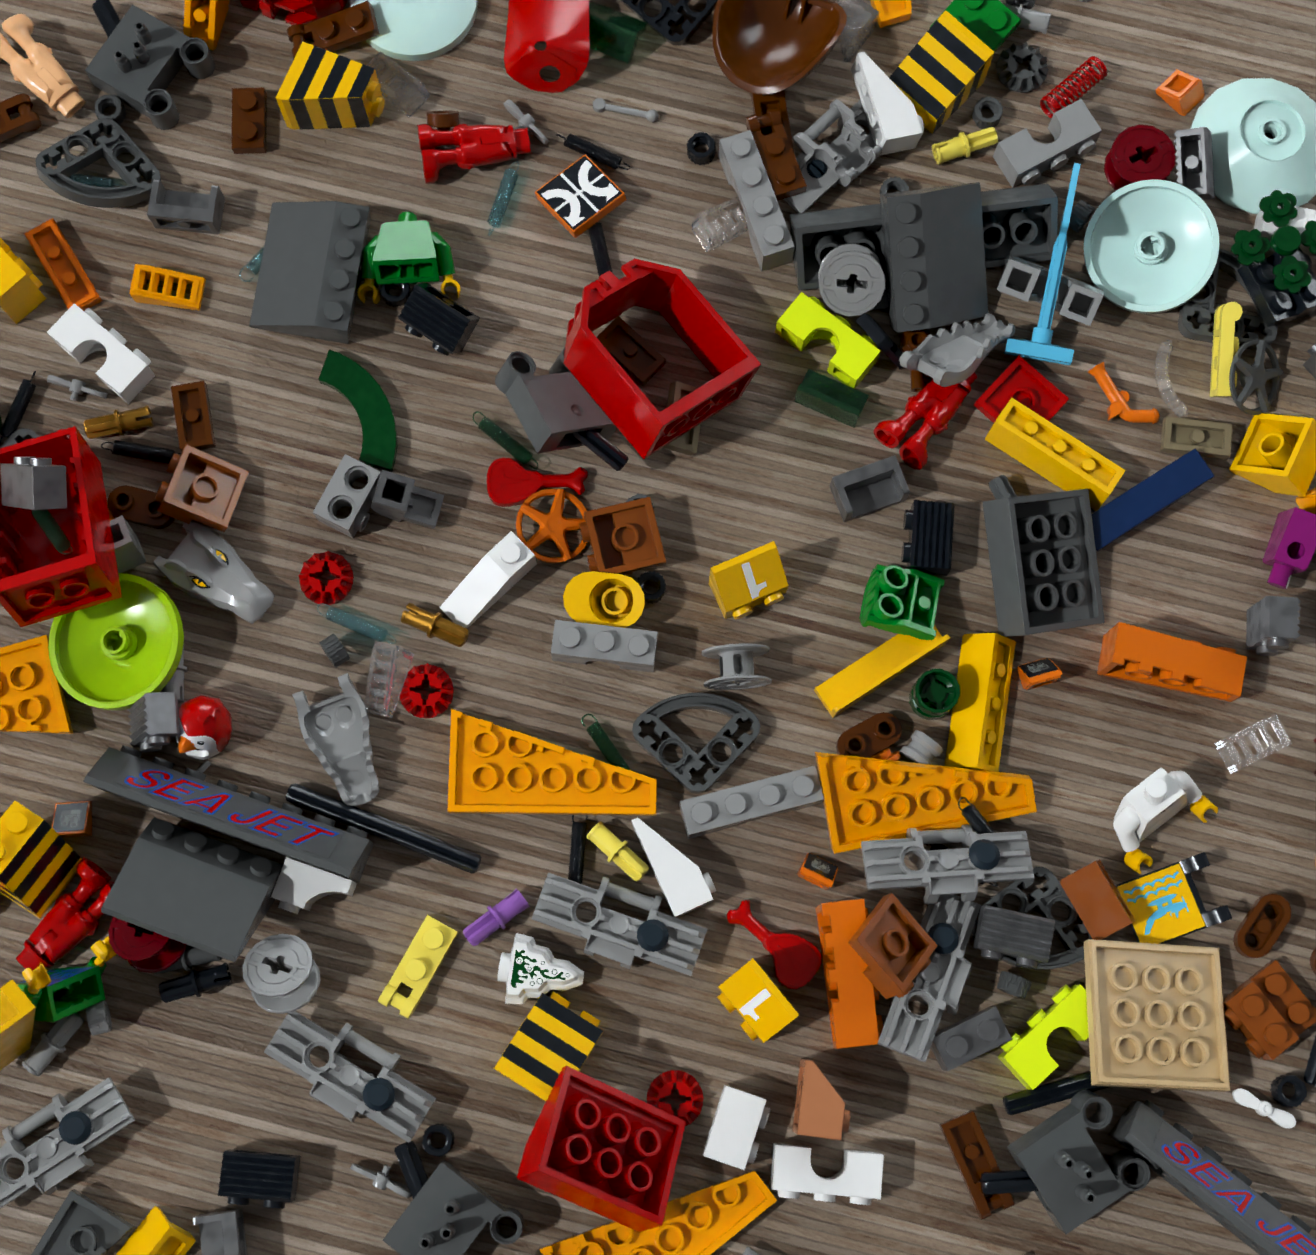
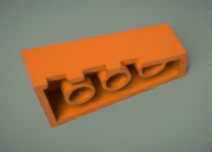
[1097,622,1247,702]
[816,898,883,1049]

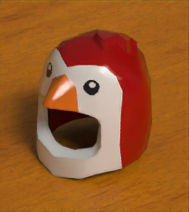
[176,695,233,760]

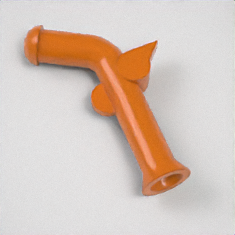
[1087,362,1160,424]

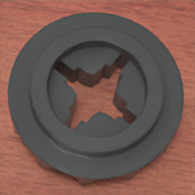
[996,42,1049,93]

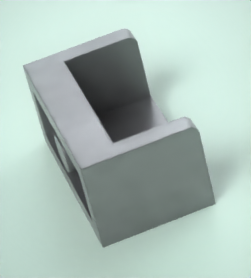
[147,179,225,235]
[829,455,910,522]
[192,1208,247,1255]

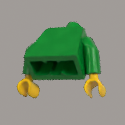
[358,212,460,304]
[17,936,117,1022]

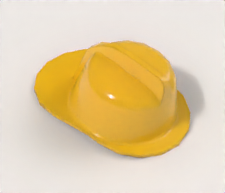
[563,571,645,628]

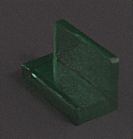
[589,1,647,63]
[794,369,869,428]

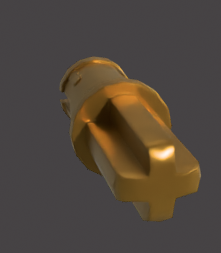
[84,405,154,439]
[401,603,469,647]

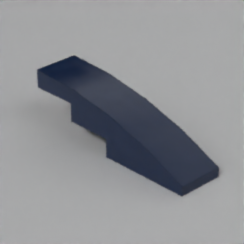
[1091,448,1215,551]

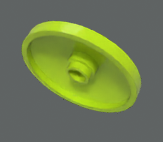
[48,573,184,711]

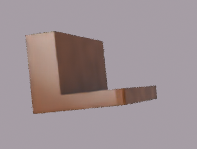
[1060,859,1136,940]

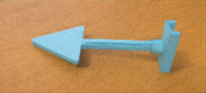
[1004,163,1081,366]

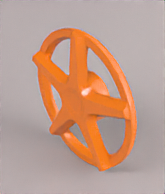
[516,489,587,563]

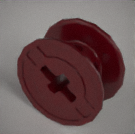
[1104,124,1176,191]
[109,917,187,973]

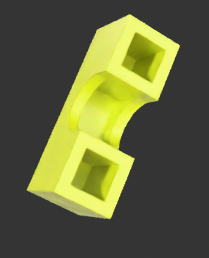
[775,292,880,391]
[998,984,1089,1090]

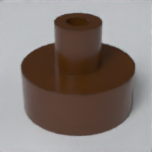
[426,110,460,131]

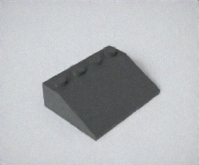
[880,182,988,333]
[249,201,370,344]
[983,489,1105,637]
[101,817,283,962]

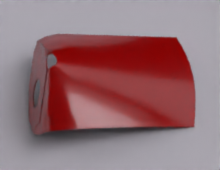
[504,0,590,94]

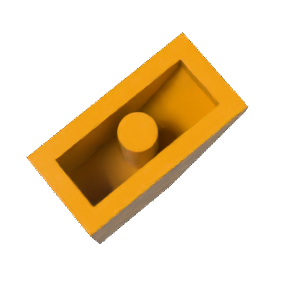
[183,0,229,50]

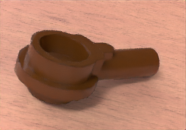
[900,329,930,392]

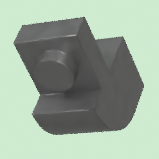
[371,470,444,529]

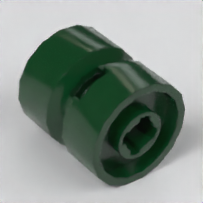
[909,669,960,720]

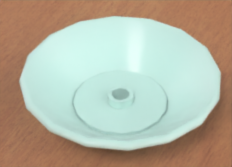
[1190,78,1316,214]

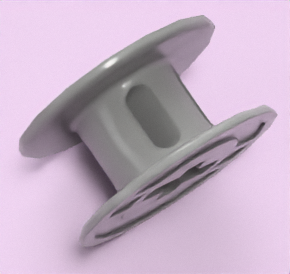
[818,243,885,316]
[702,643,772,690]
[242,934,321,1014]

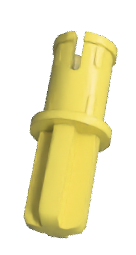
[932,127,998,165]
[586,821,649,882]

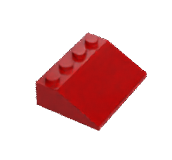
[517,1066,686,1232]

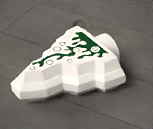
[498,933,585,1004]

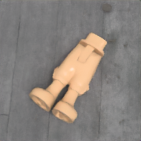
[0,14,85,118]

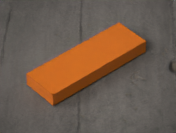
[24,218,102,311]

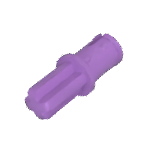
[463,889,530,946]

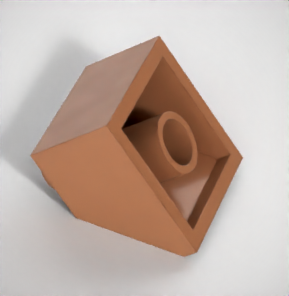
[792,1059,850,1140]

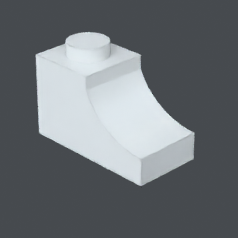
[271,857,357,914]

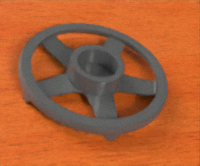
[1229,340,1283,415]

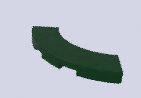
[318,349,397,472]

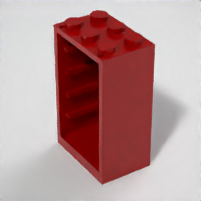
[0,426,122,627]

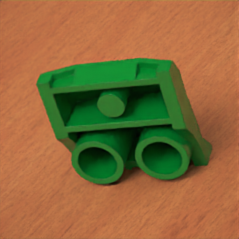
[859,564,945,640]

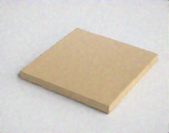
[1083,939,1230,1092]

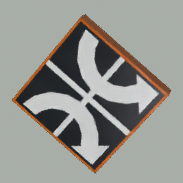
[535,154,626,238]

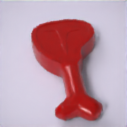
[486,458,588,507]
[727,900,822,990]

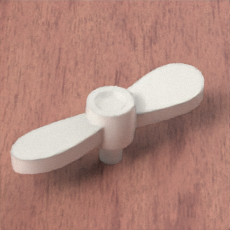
[1232,1089,1296,1128]

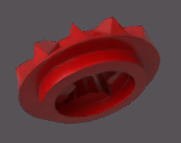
[298,551,354,605]
[398,663,454,718]
[647,1070,704,1126]

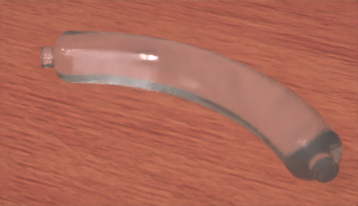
[1155,339,1189,418]

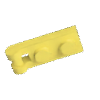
[1210,302,1243,398]
[378,915,459,1019]

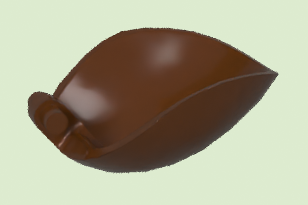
[712,0,847,94]

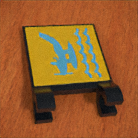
[1115,852,1232,944]

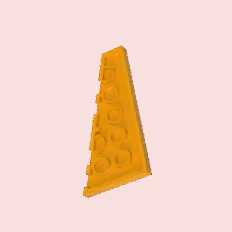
[0,635,74,734]
[447,709,657,816]
[815,752,1037,854]
[539,1170,777,1255]

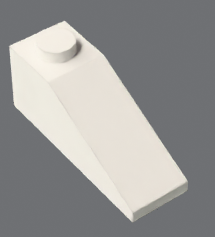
[851,52,924,155]
[440,531,537,628]
[631,818,716,918]

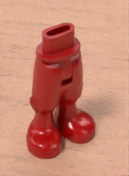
[417,124,531,184]
[873,373,977,470]
[16,858,115,971]

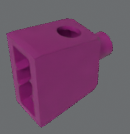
[1263,507,1316,589]

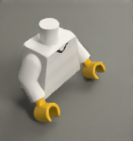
[1113,767,1218,874]

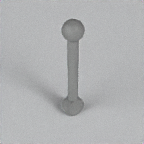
[593,98,659,122]

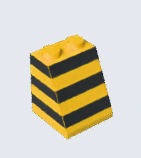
[889,10,994,134]
[275,41,385,129]
[0,800,82,919]
[494,991,604,1101]

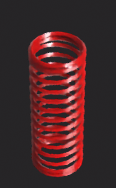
[1040,56,1107,118]

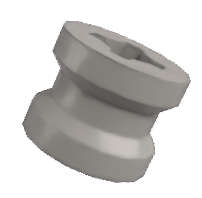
[899,730,943,764]

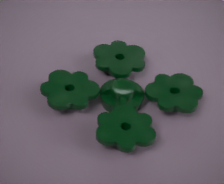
[1231,190,1316,294]

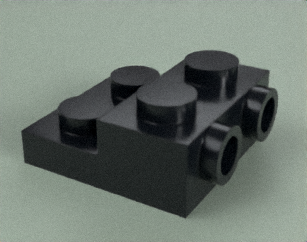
[1237,247,1316,327]

